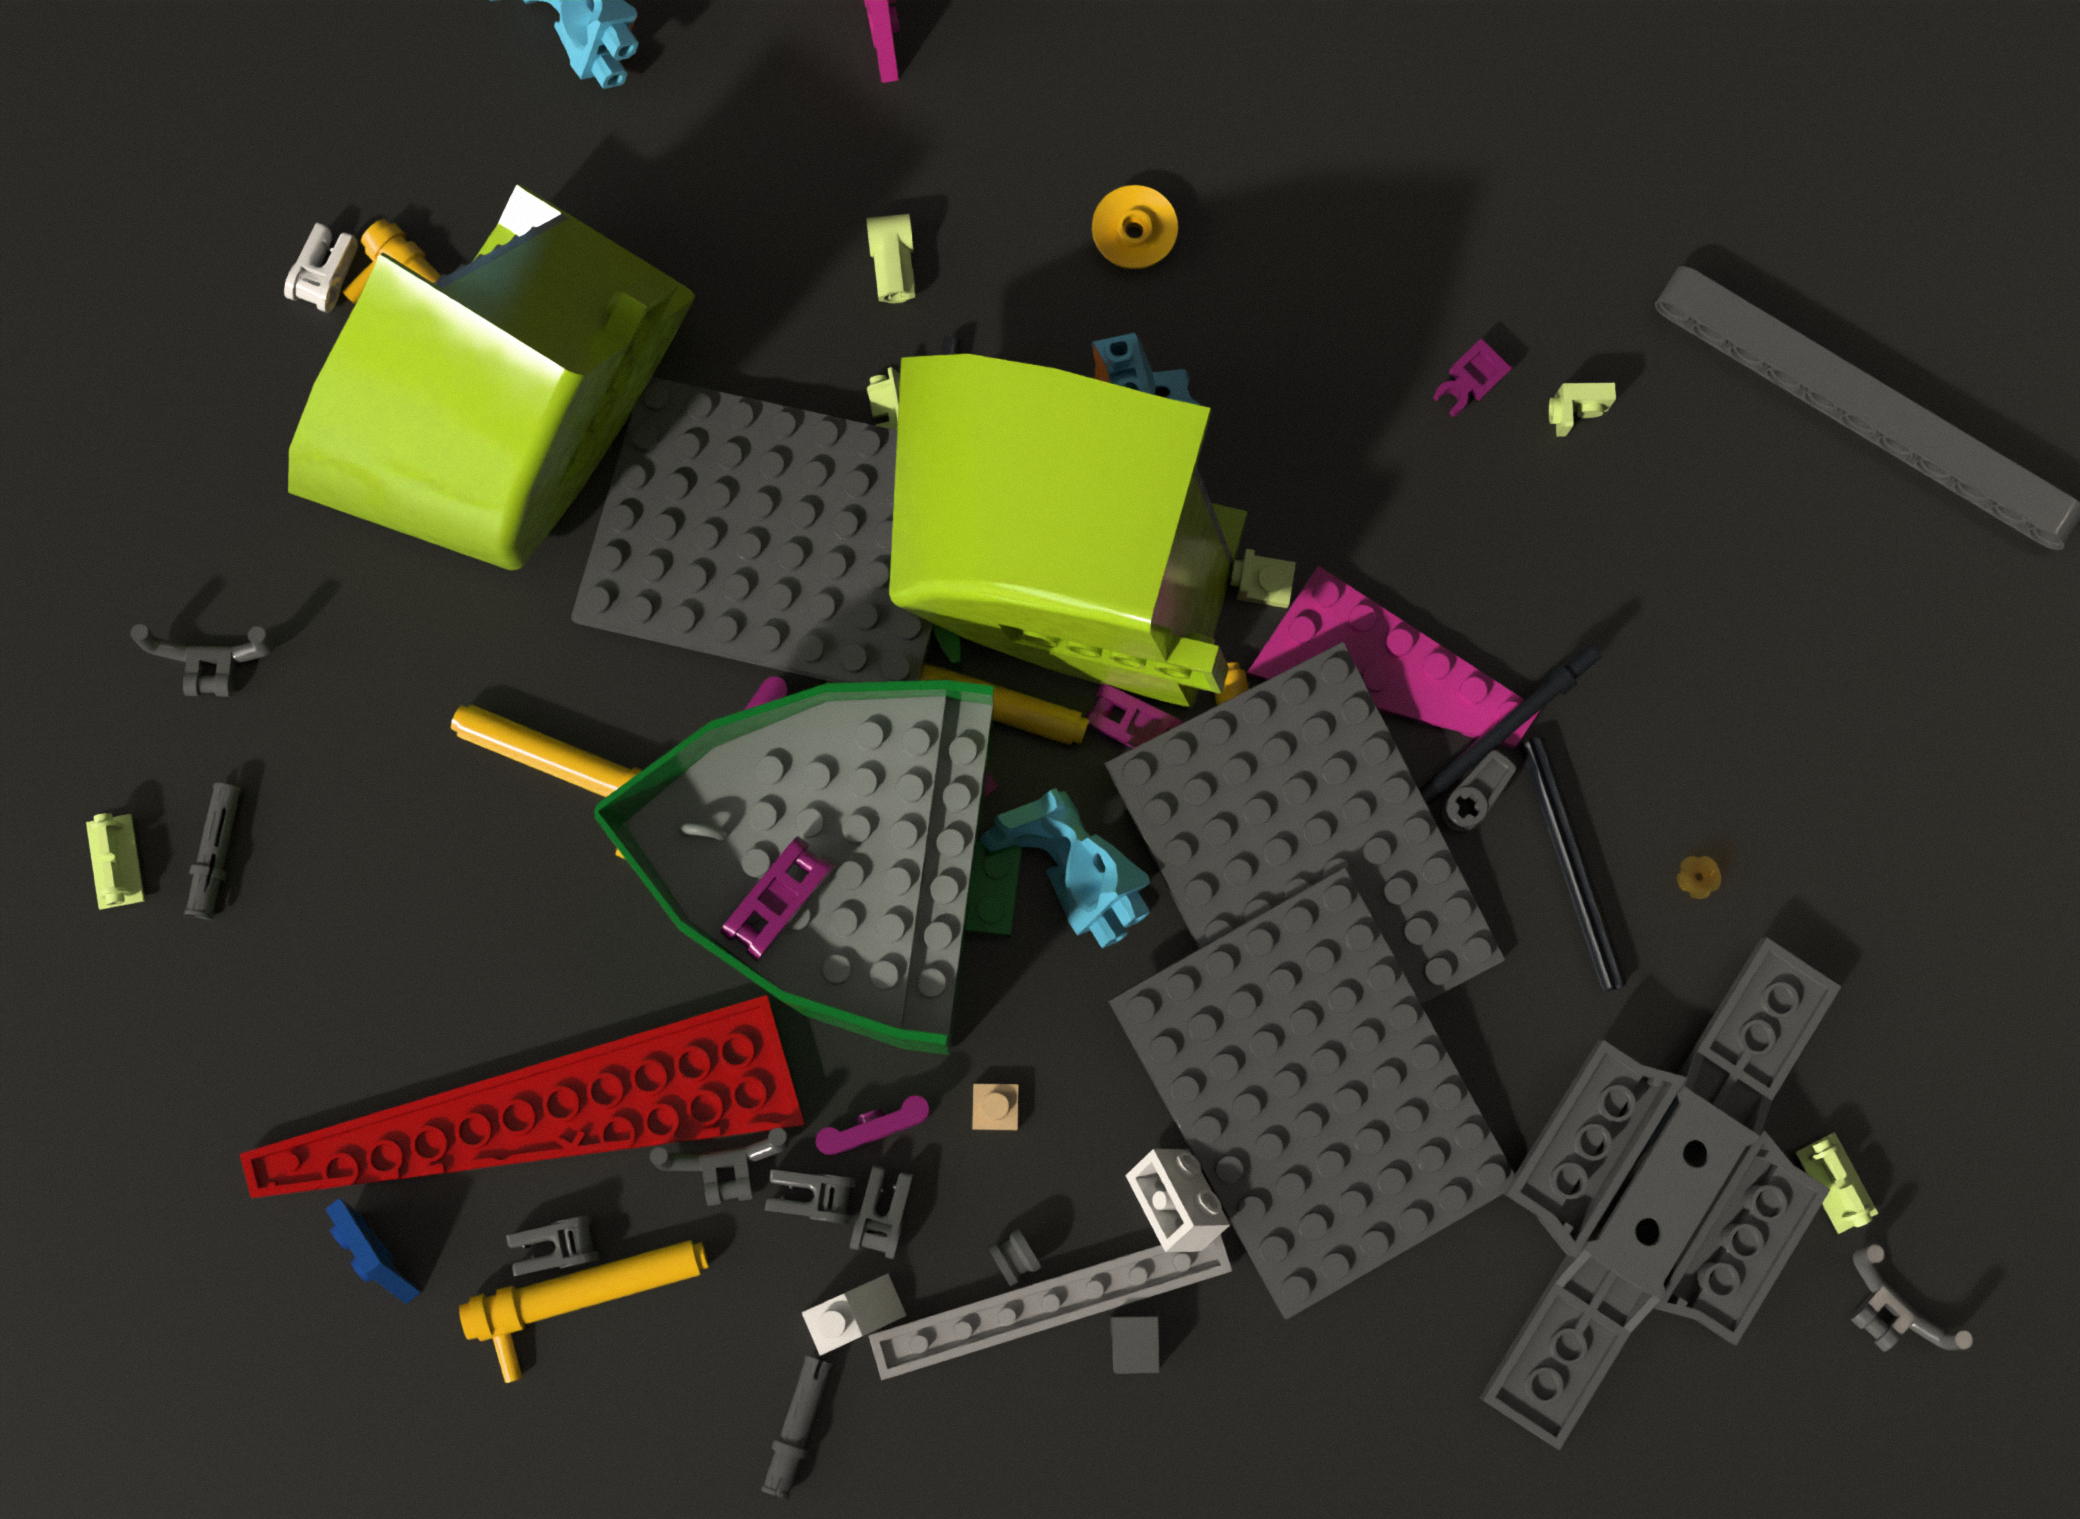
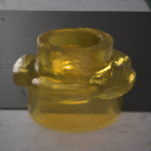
[1677,856,1721,899]

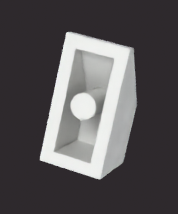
[802,1274,907,1355]

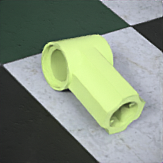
[866,214,915,304]

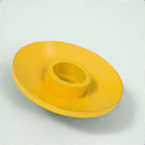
[1092,185,1178,269]

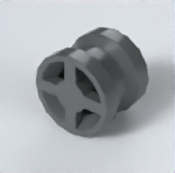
[988,1229,1042,1287]

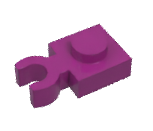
[1433,339,1512,417]

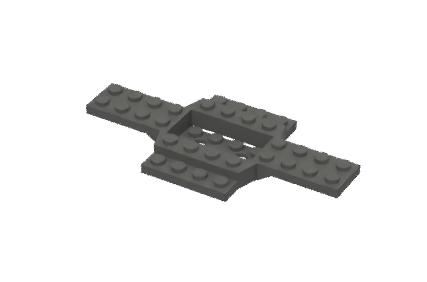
[1479,937,1841,1451]

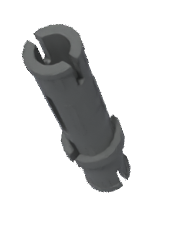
[184,783,242,920]
[761,1355,833,1499]

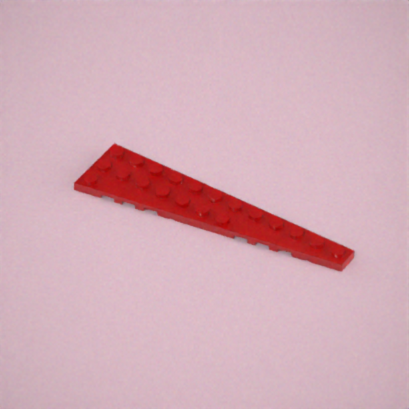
[240,995,806,1198]

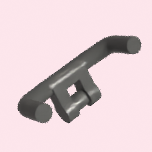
[130,624,274,697]
[649,1128,789,1206]
[1850,1245,1973,1352]

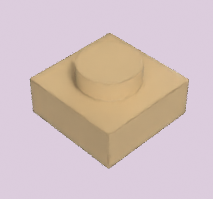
[972,1084,1019,1131]

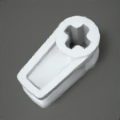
[284,222,358,313]

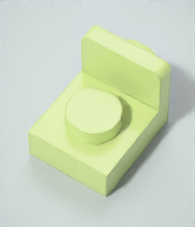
[1549,383,1616,437]
[1230,549,1296,608]

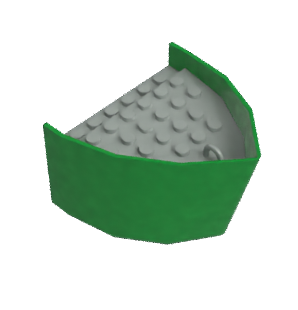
[594,680,1022,1055]

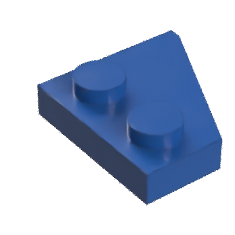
[325,1198,421,1304]

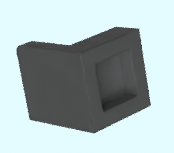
[1110,1315,1159,1374]

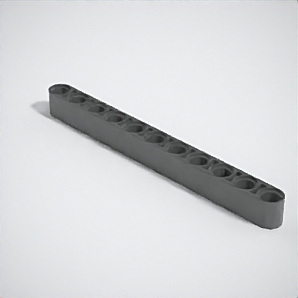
[1655,266,2080,550]

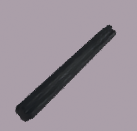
[1520,736,1627,992]

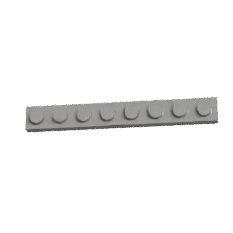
[869,1234,1232,1381]

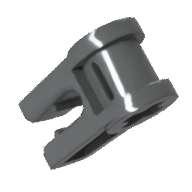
[1440,750,1516,833]
[850,1164,913,1260]
[765,1169,856,1224]
[506,1215,600,1277]

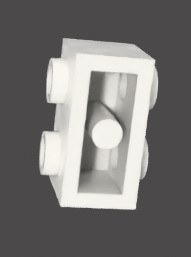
[1126,1149,1230,1252]

